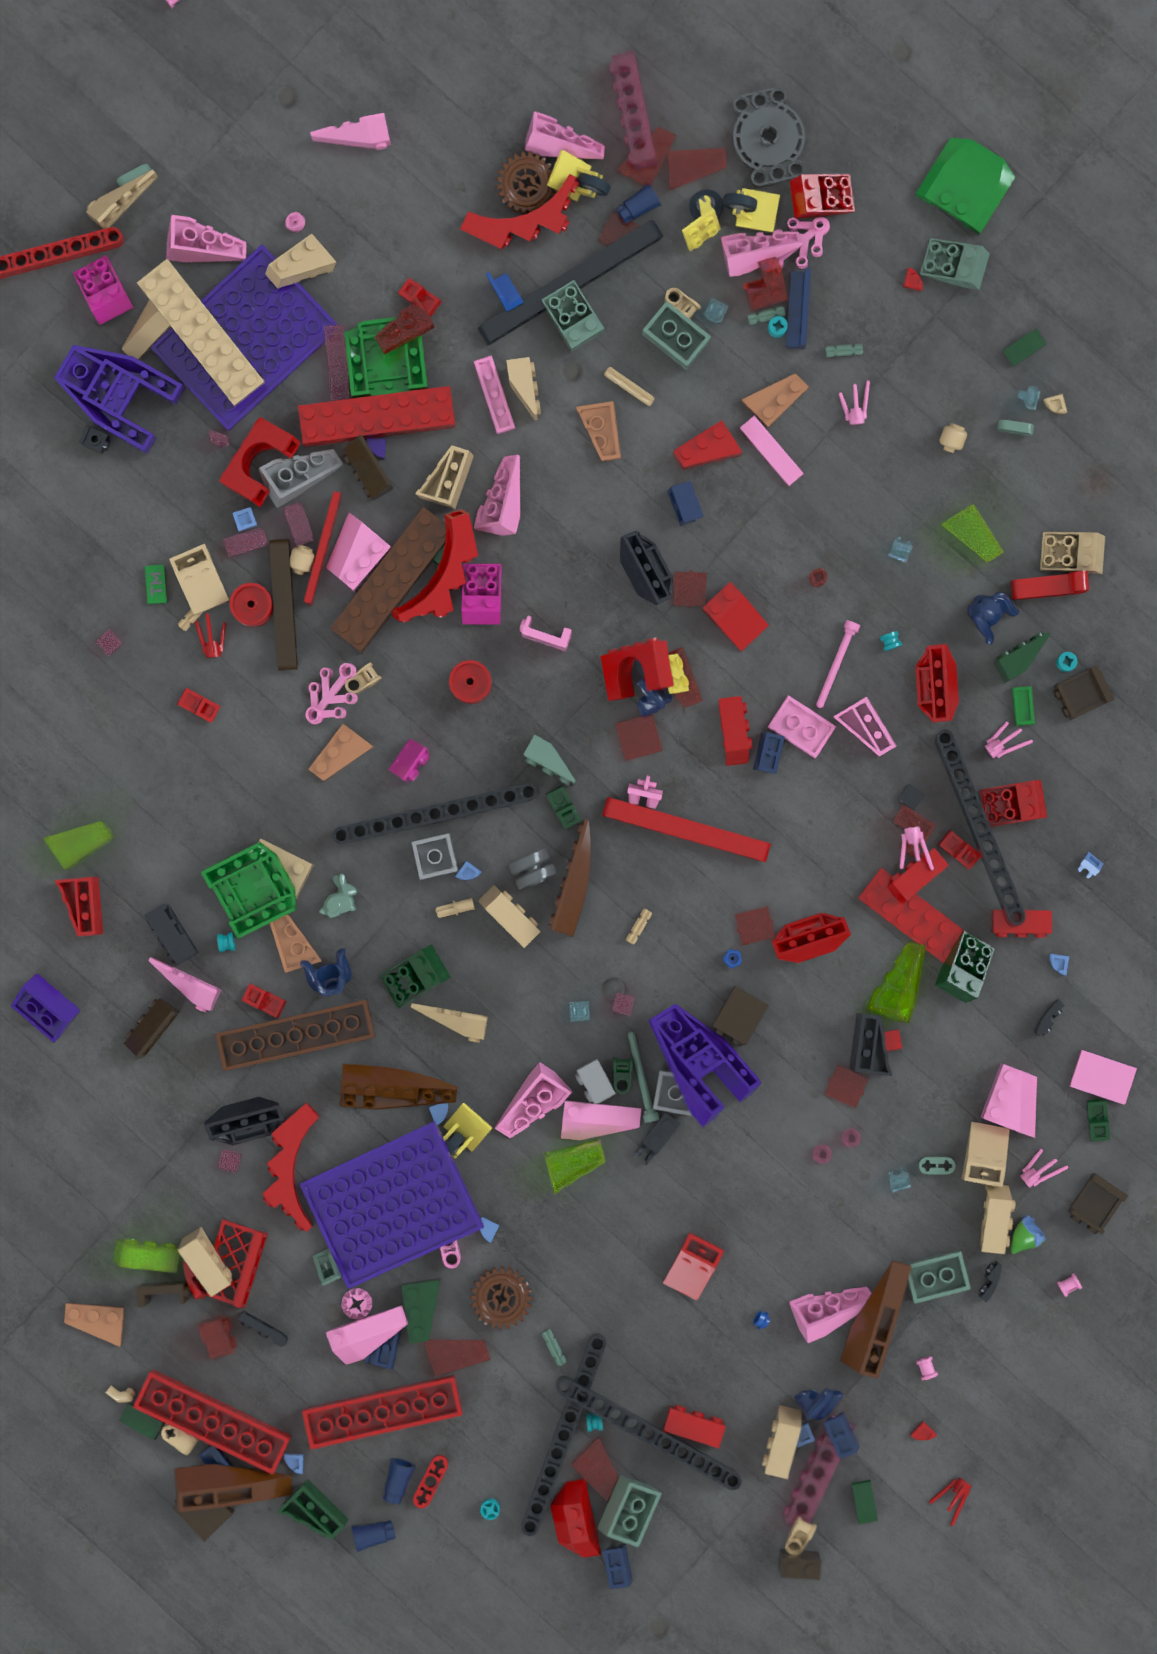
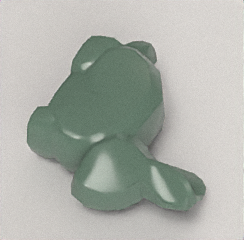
[319,873,358,918]

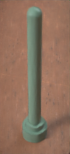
[627,1031,660,1123]

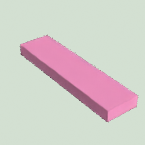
[474,356,515,434]
[740,416,804,486]

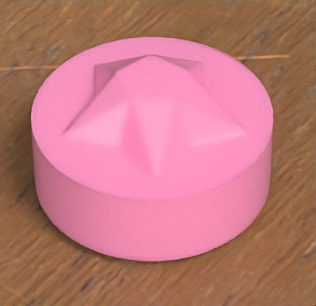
[285,212,305,232]

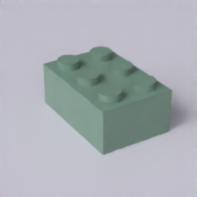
[642,301,711,370]
[905,1249,971,1304]
[597,1475,662,1547]

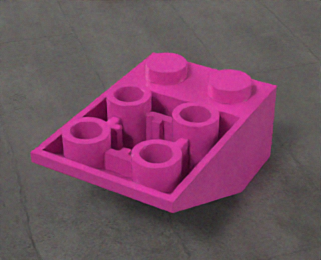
[73,255,134,325]
[462,564,501,624]
[388,738,430,784]

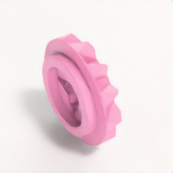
[341,1288,372,1320]

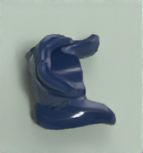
[967,592,1019,645]
[637,678,672,718]
[300,948,352,996]
[794,1388,843,1420]

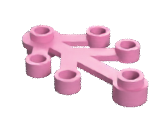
[768,217,830,271]
[306,663,358,724]

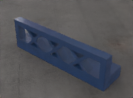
[786,269,811,349]

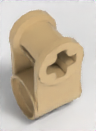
[664,288,701,320]
[345,662,382,695]
[162,1424,200,1456]
[785,1516,816,1555]

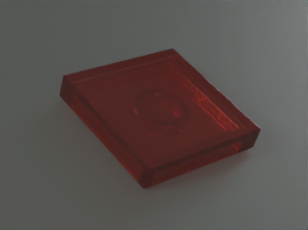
[616,714,663,761]

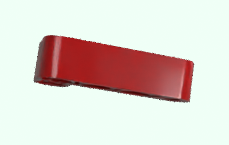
[1010,571,1090,600]

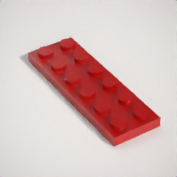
[858,868,964,963]

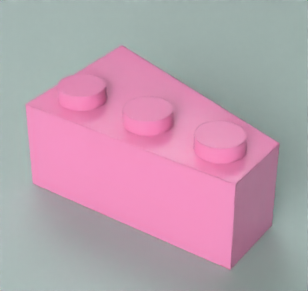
[834,697,897,756]

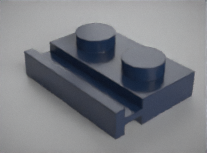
[365,1331,401,1369]

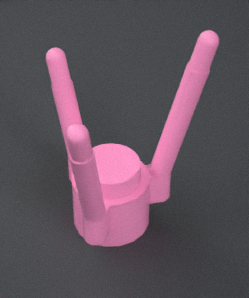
[839,380,870,425]
[984,721,1033,758]
[900,827,934,870]
[1020,1149,1068,1188]

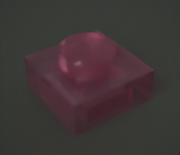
[208,430,230,448]
[96,629,124,656]
[612,992,635,1016]
[218,1149,242,1173]

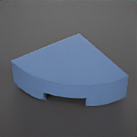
[455,861,482,880]
[1049,953,1069,976]
[429,1103,448,1125]
[480,1217,499,1243]
[797,1422,815,1448]
[284,1453,304,1474]

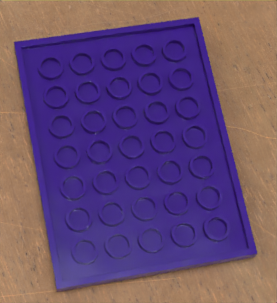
[150,244,340,431]
[299,1121,484,1289]

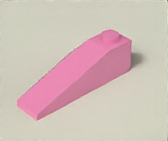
[525,111,605,159]
[310,113,391,150]
[166,215,246,262]
[721,231,803,277]
[474,455,520,536]
[148,957,222,1013]
[495,1062,572,1138]
[561,1100,641,1140]
[789,1287,871,1343]
[326,1306,408,1365]

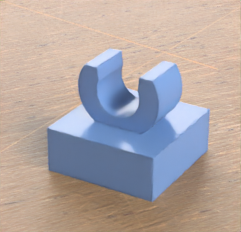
[233,507,257,532]
[1078,852,1103,878]

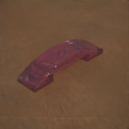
[324,324,350,401]

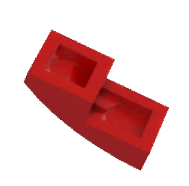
[398,278,442,317]
[177,688,221,723]
[937,830,980,870]
[241,983,287,1018]
[183,1260,208,1299]

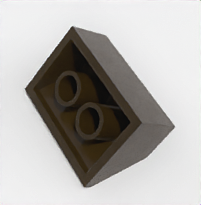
[343,434,393,501]
[124,998,180,1059]

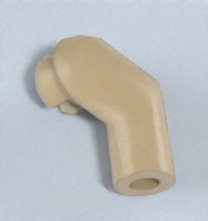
[106,1385,135,1403]

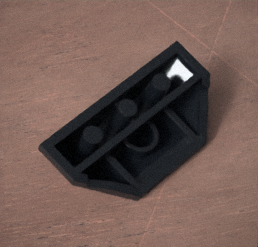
[620,530,673,605]
[204,1097,284,1145]

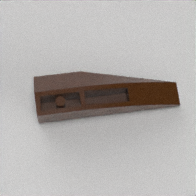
[548,819,590,936]
[340,1063,458,1109]
[840,1260,911,1379]
[174,1464,292,1512]

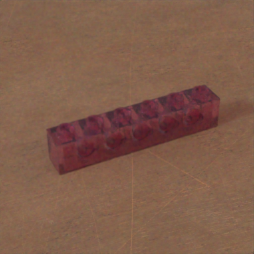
[609,50,658,170]
[783,1414,856,1526]

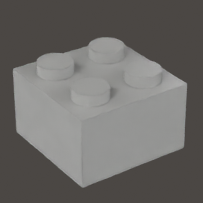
[411,833,458,880]
[575,1058,616,1105]
[653,1070,691,1116]

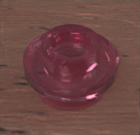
[842,1128,861,1148]
[813,1144,832,1164]

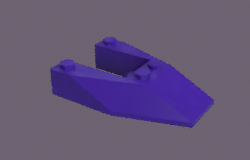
[54,345,185,454]
[649,1004,762,1127]

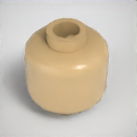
[939,423,967,453]
[290,545,315,575]

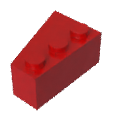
[718,696,752,766]

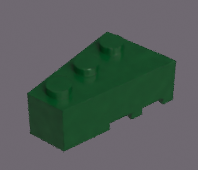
[401,1278,441,1343]
[277,1479,349,1540]

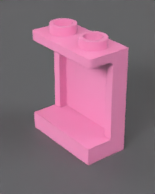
[519,616,572,652]

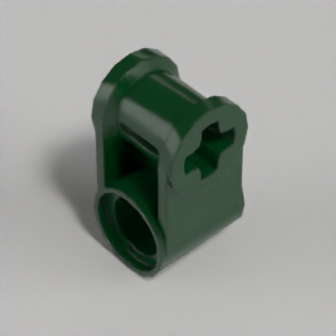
[613,1057,633,1094]

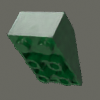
[993,631,1050,683]
[935,931,995,1003]
[379,944,451,1009]

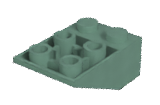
[920,238,990,290]
[542,280,604,352]
[523,735,576,786]

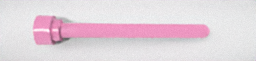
[816,620,860,708]

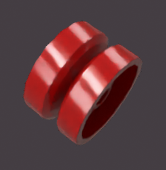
[229,583,274,627]
[449,660,492,704]

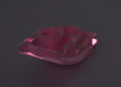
[283,502,314,546]
[223,527,268,557]

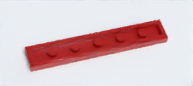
[304,491,342,605]

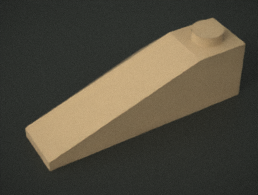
[86,170,158,229]
[122,299,172,360]
[411,1003,488,1042]

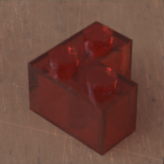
[743,256,788,310]
[892,805,936,859]
[198,1314,237,1360]

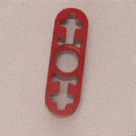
[413,1454,448,1508]

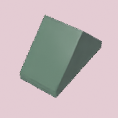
[312,1248,342,1286]

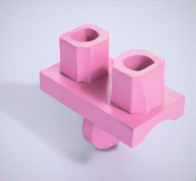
[627,775,663,809]

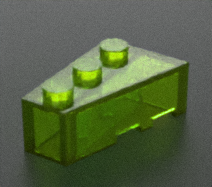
[941,504,1004,563]
[43,821,115,870]
[544,1139,606,1195]
[113,1239,180,1273]

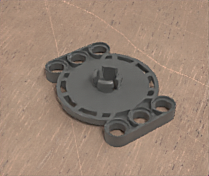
[733,87,805,188]

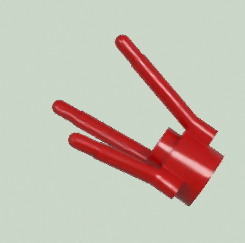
[195,613,226,658]
[929,1477,972,1526]

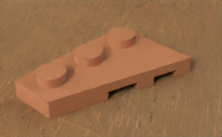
[741,373,809,428]
[576,401,621,462]
[308,724,374,781]
[270,914,322,973]
[64,1303,125,1347]

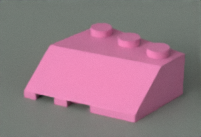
[326,513,391,592]
[981,1063,1037,1138]

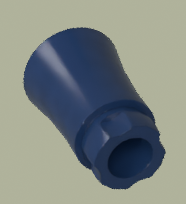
[616,183,661,224]
[383,1458,416,1505]
[352,1520,396,1553]

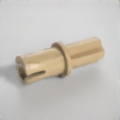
[436,898,475,918]

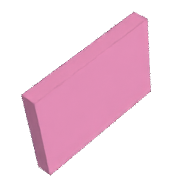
[767,695,836,759]
[1069,1050,1137,1105]

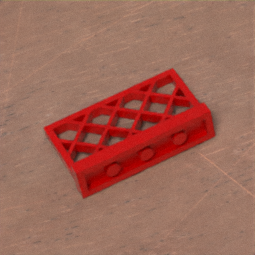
[202,1219,268,1308]

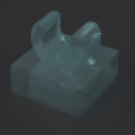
[703,298,729,324]
[1017,386,1040,410]
[888,537,913,562]
[569,1001,590,1022]
[889,1167,911,1192]

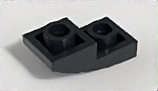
[1034,1000,1064,1036]
[978,1261,1002,1303]

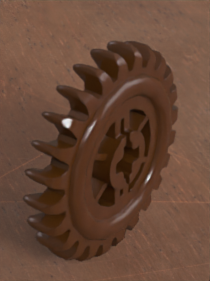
[495,151,555,215]
[469,1266,533,1330]

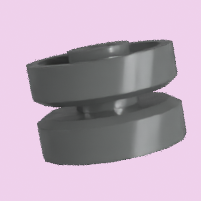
[508,849,557,890]

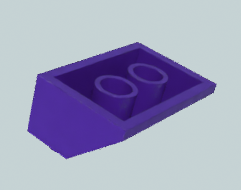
[11,973,80,1043]

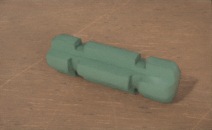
[748,306,785,325]
[825,344,863,357]
[542,1329,566,1366]

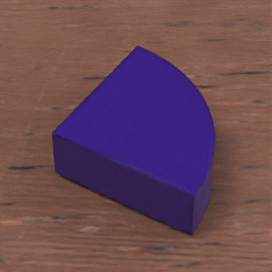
[367,438,386,459]

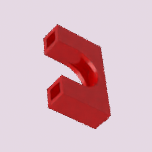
[219,417,301,507]
[600,638,674,701]

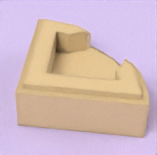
[1043,394,1067,414]

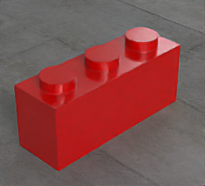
[888,848,949,904]
[991,910,1052,938]
[663,1404,726,1448]

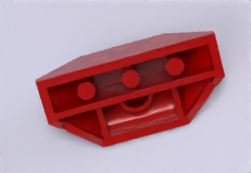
[915,644,959,723]
[772,913,851,963]
[550,1478,602,1558]

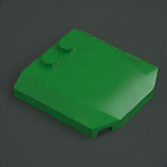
[915,138,1015,235]
[344,317,428,398]
[201,842,297,939]

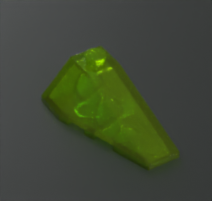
[867,942,925,1024]

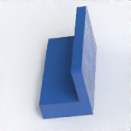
[486,272,524,312]

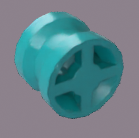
[768,316,788,338]
[880,631,902,652]
[1056,652,1077,672]
[217,932,236,953]
[586,1412,603,1432]
[481,1498,500,1520]

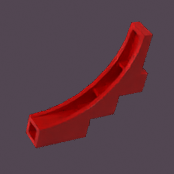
[460,174,579,249]
[391,509,478,622]
[262,1102,320,1232]

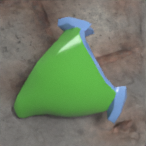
[1010,1215,1046,1254]

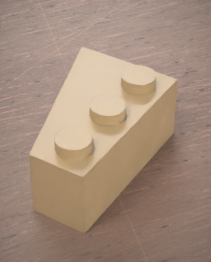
[415,445,474,509]
[762,1405,802,1479]

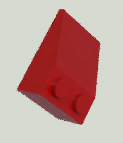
[702,582,769,651]

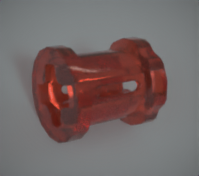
[809,568,827,587]

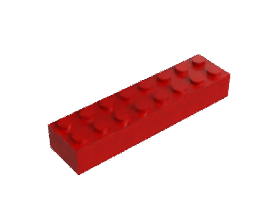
[298,386,456,447]
[133,1369,292,1474]
[302,1374,463,1450]

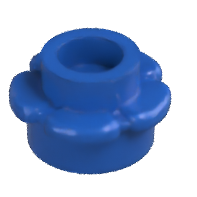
[723,949,742,968]
[753,1311,770,1329]

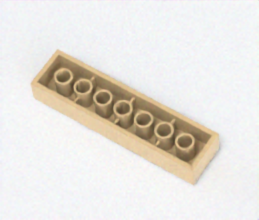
[137,259,265,407]

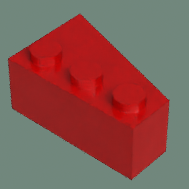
[673,420,742,470]
[55,877,103,936]

